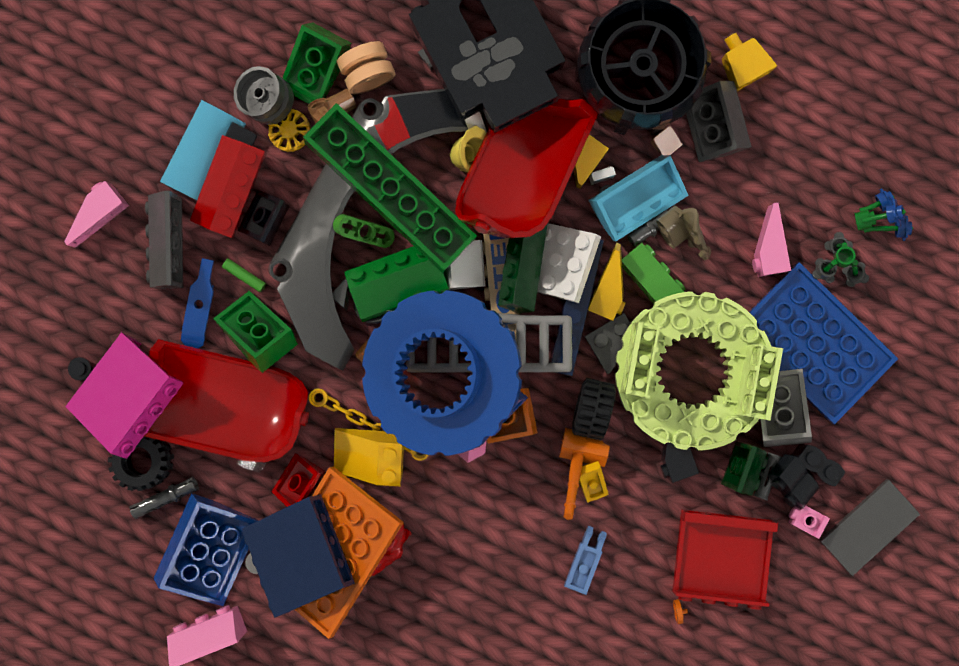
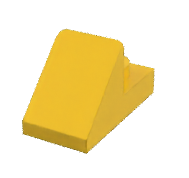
[579,461,609,503]

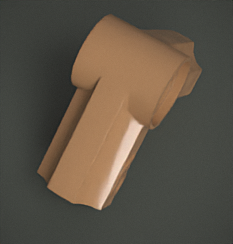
[307,89,356,124]

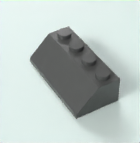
[145,191,184,289]

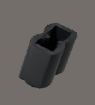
[791,444,845,486]
[768,454,819,508]

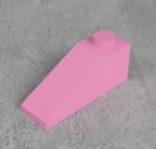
[64,181,129,248]
[752,203,791,277]

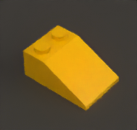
[334,428,404,487]

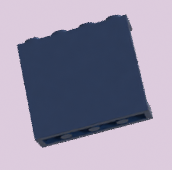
[242,494,355,618]

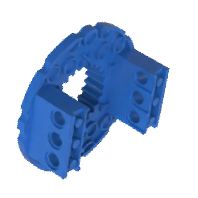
[362,290,528,456]

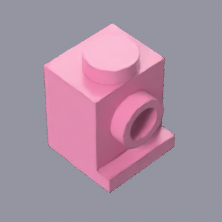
[788,505,830,539]

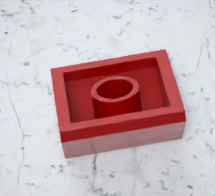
[271,453,326,507]

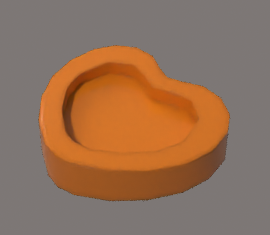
[673,599,688,624]

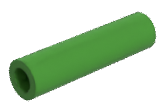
[222,258,267,293]

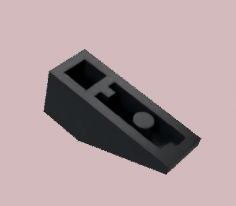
[660,442,699,483]

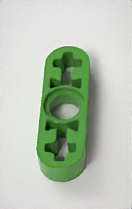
[333,214,394,248]

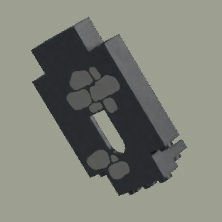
[409,0,566,133]

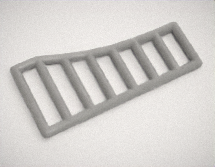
[406,313,572,373]

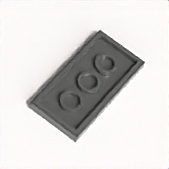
[819,479,920,576]

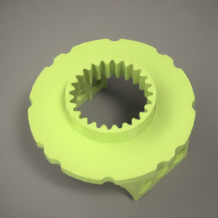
[615,292,783,450]

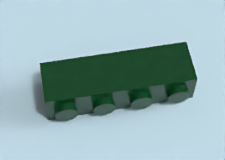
[498,223,548,314]

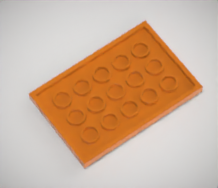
[294,467,404,639]

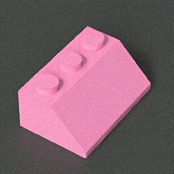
[167,605,247,666]

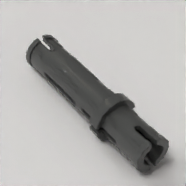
[129,477,199,519]

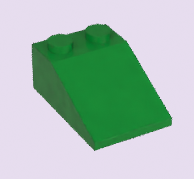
[282,22,352,104]
[213,291,298,373]

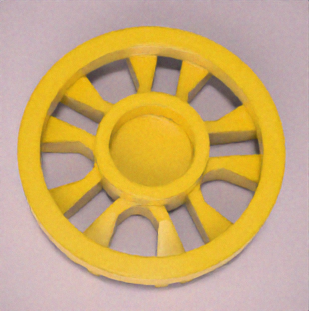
[268,109,311,152]

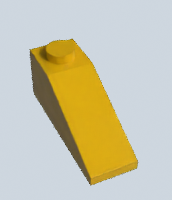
[588,243,626,321]

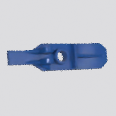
[181,258,214,349]

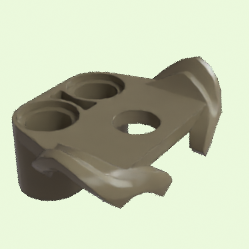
[656,206,711,261]

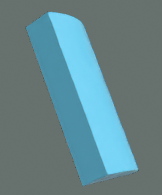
[160,100,246,200]
[588,155,689,242]

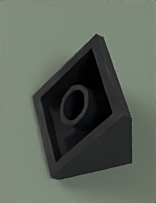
[238,190,290,246]

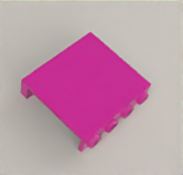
[65,332,183,459]

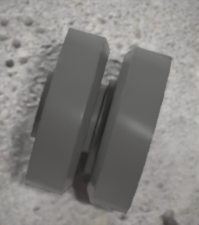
[233,66,294,125]

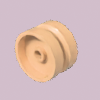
[336,41,396,94]

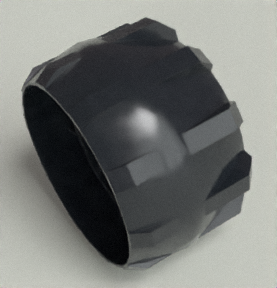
[575,0,711,135]

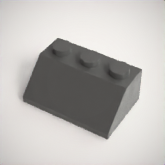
[686,81,752,162]

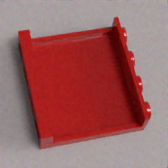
[672,509,778,610]

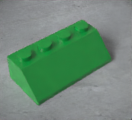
[344,246,449,322]

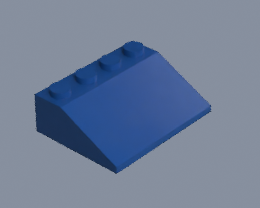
[154,493,259,606]

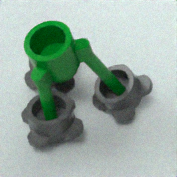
[812,232,869,287]

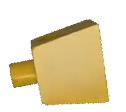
[722,33,777,91]

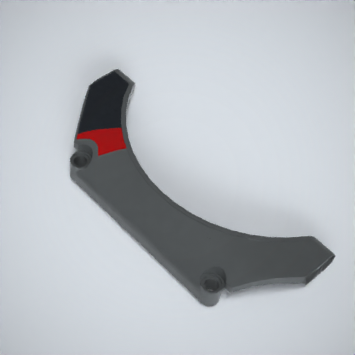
[268,89,485,371]

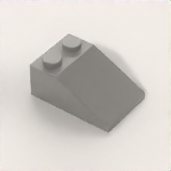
[761,369,812,447]

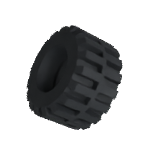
[572,378,616,441]
[108,436,174,491]

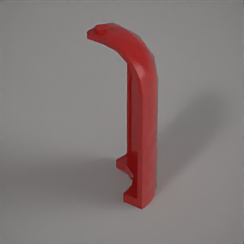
[455,99,598,238]
[144,339,309,463]

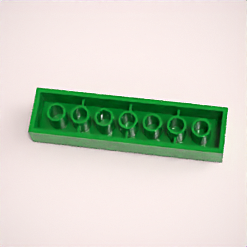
[303,103,477,273]

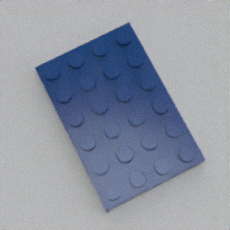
[749,262,898,424]

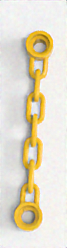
[309,388,428,461]

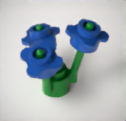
[854,188,913,241]

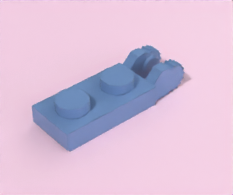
[564,526,607,595]

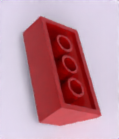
[190,135,266,238]

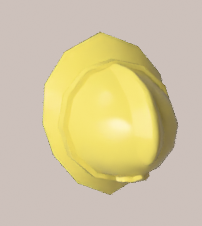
[450,125,486,173]

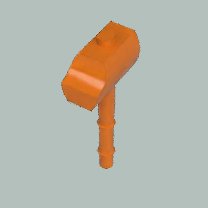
[559,428,610,520]

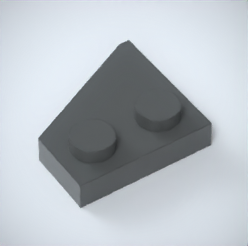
[584,313,630,374]

